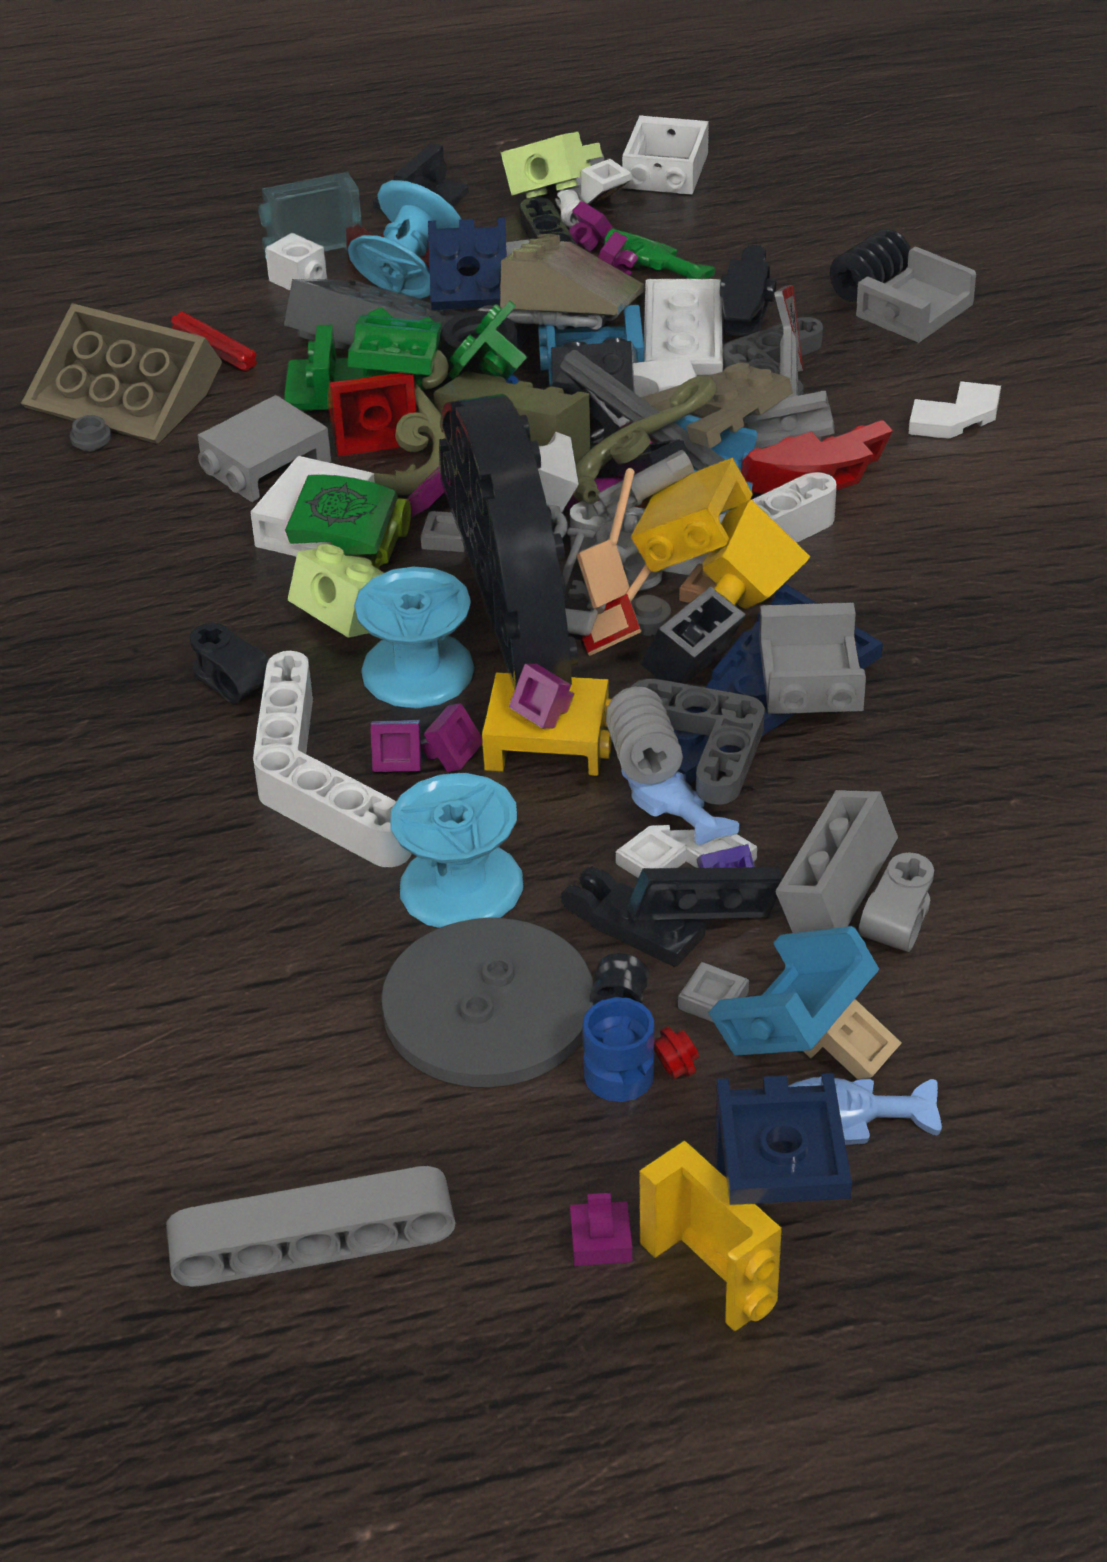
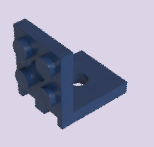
[428,218,507,310]
[715,1073,852,1205]

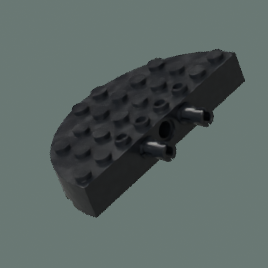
[439,394,578,689]

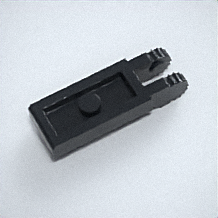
[560,866,706,967]

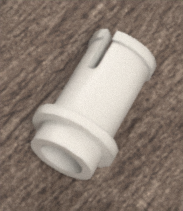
[555,188,580,228]

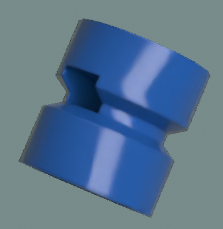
[583,997,654,1102]

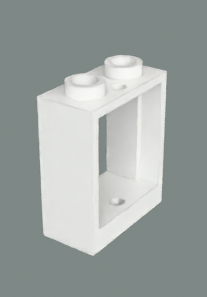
[622,116,709,195]

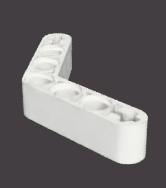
[570,472,837,575]
[253,651,412,867]

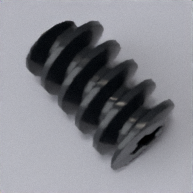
[830,229,911,302]

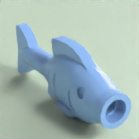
[621,770,739,845]
[788,1076,942,1145]

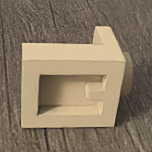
[803,999,902,1080]

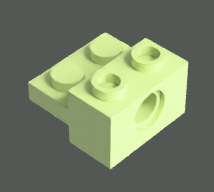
[501,131,603,199]
[288,544,384,638]

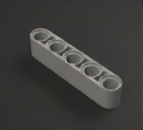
[166,1166,456,1287]

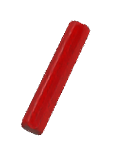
[170,311,257,372]

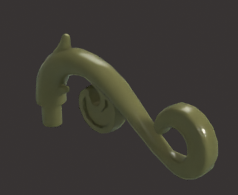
[374,350,449,496]
[573,375,717,504]

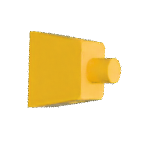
[702,499,811,609]

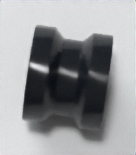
[590,953,649,1005]

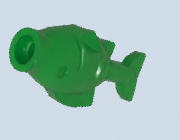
[604,228,715,279]

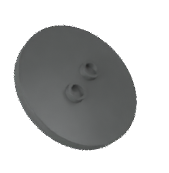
[382,918,593,1087]

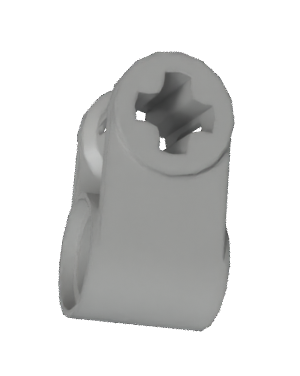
[858,852,934,952]

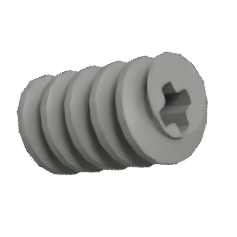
[605,686,683,785]

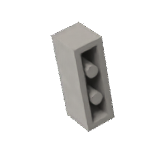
[775,790,898,933]

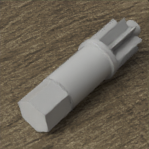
[593,450,694,519]

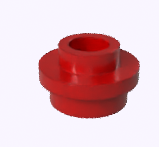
[653,1026,700,1080]

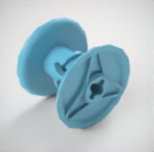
[347,180,461,299]
[354,566,475,708]
[390,773,523,928]

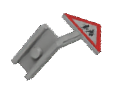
[743,285,835,449]

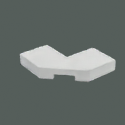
[908,382,1001,439]
[616,825,757,878]

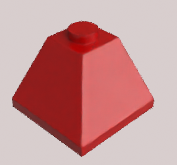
[328,373,416,456]

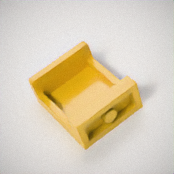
[630,457,752,572]
[482,673,612,776]
[640,1140,781,1331]

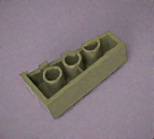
[434,371,590,465]

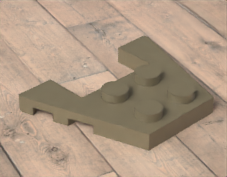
[641,363,793,448]

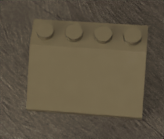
[500,234,644,315]
[21,303,222,444]

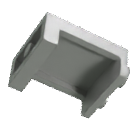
[856,247,976,343]
[198,395,331,502]
[759,602,866,714]

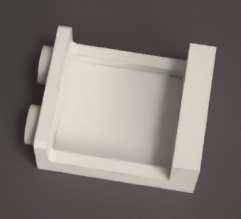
[250,456,375,556]

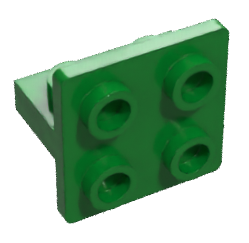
[448,300,527,381]
[284,324,363,412]

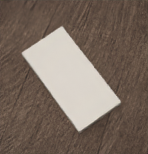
[644,279,723,375]

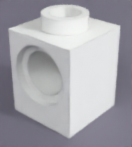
[265,233,327,290]

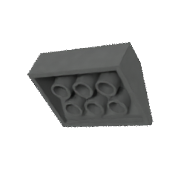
[284,279,466,353]

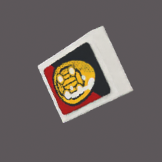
[560,159,632,205]

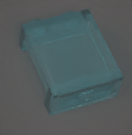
[258,172,363,257]

